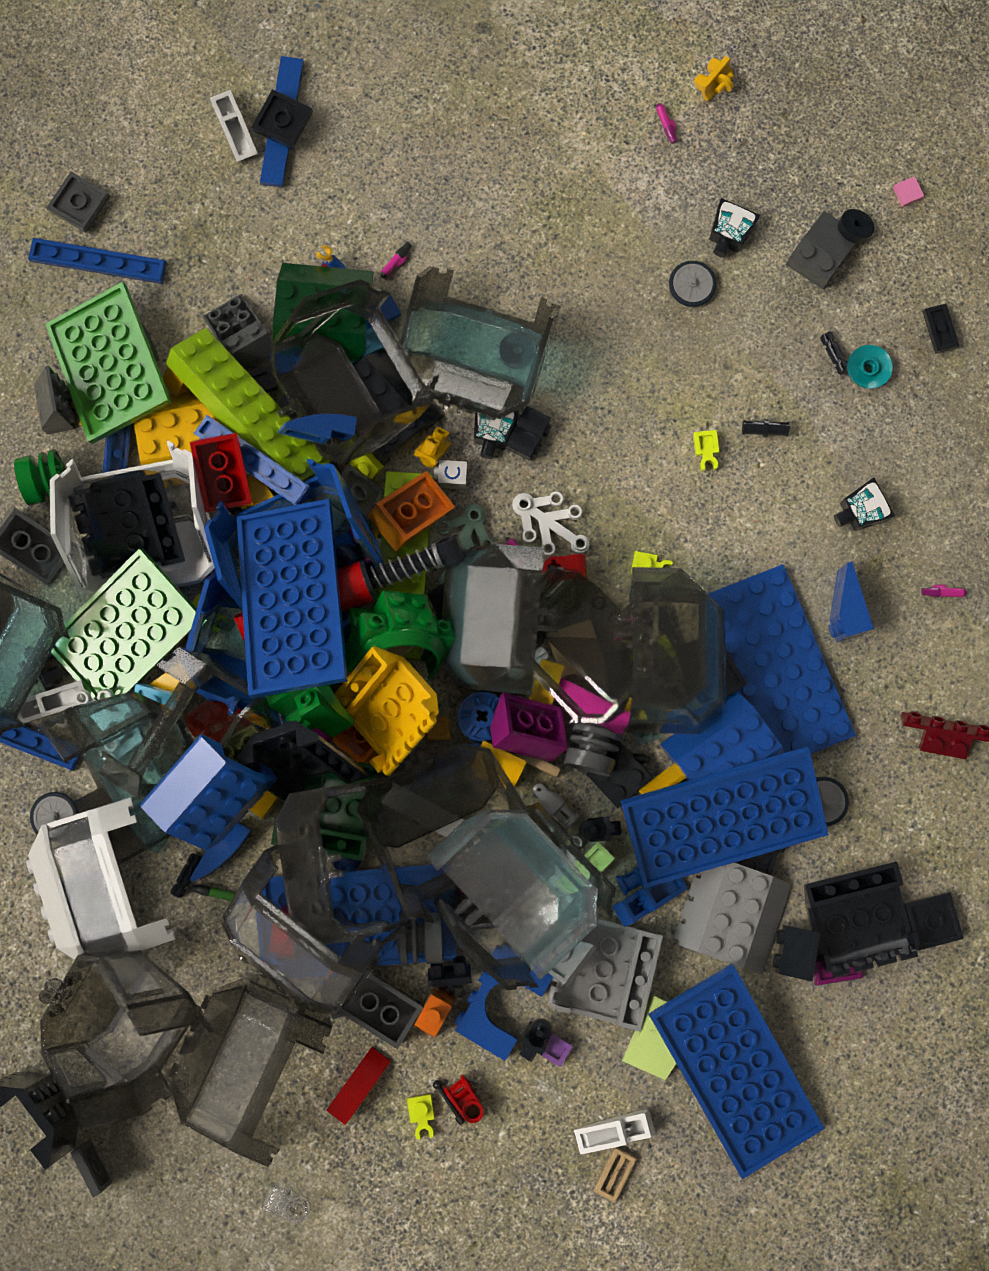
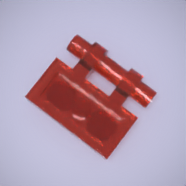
[182,700,243,743]

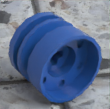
[457,691,499,744]

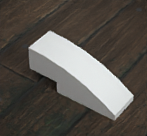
[210,90,258,162]
[11,680,86,725]
[574,1109,655,1154]

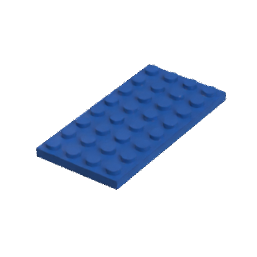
[237,499,348,698]
[697,564,856,754]
[620,747,829,888]
[260,863,457,974]
[648,964,825,1179]

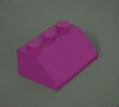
[490,692,568,762]

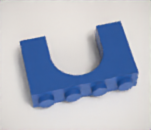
[454,945,553,1061]

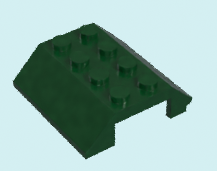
[272,263,374,361]
[271,761,382,861]

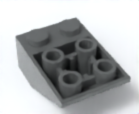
[203,294,277,370]
[34,366,76,434]

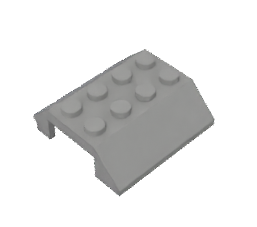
[674,863,792,975]
[547,913,663,1032]

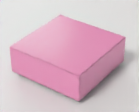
[893,176,924,207]

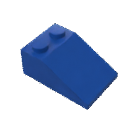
[828,561,874,643]

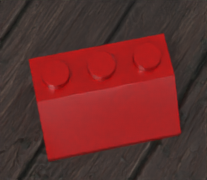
[189,433,253,513]

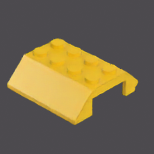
[134,391,222,486]
[335,646,439,776]

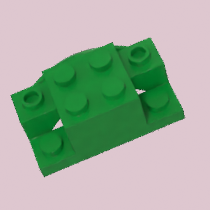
[345,590,455,679]
[266,685,354,738]

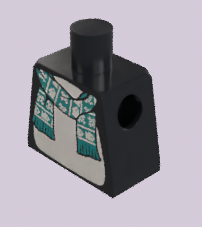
[709,198,760,258]
[474,401,519,459]
[834,478,895,531]

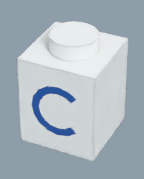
[434,460,467,489]

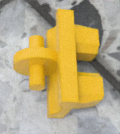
[694,56,734,102]
[414,427,452,467]

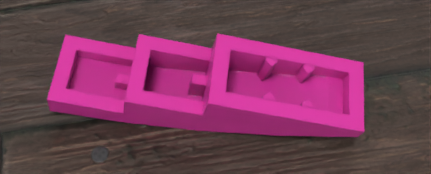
[553,678,632,735]

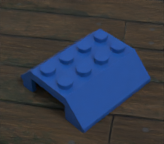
[659,691,785,781]
[140,734,277,850]

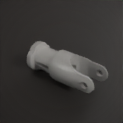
[533,783,580,830]

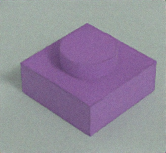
[542,1033,573,1067]

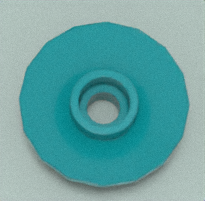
[847,344,893,389]

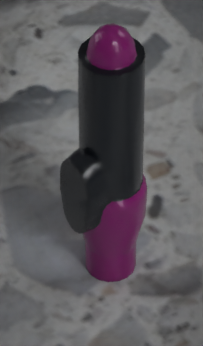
[349,528,372,564]

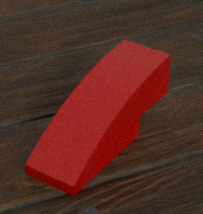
[326,1047,391,1125]

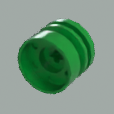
[14,449,66,506]

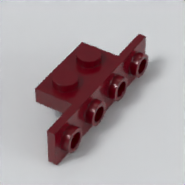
[900,711,989,760]

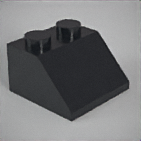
[773,925,820,982]

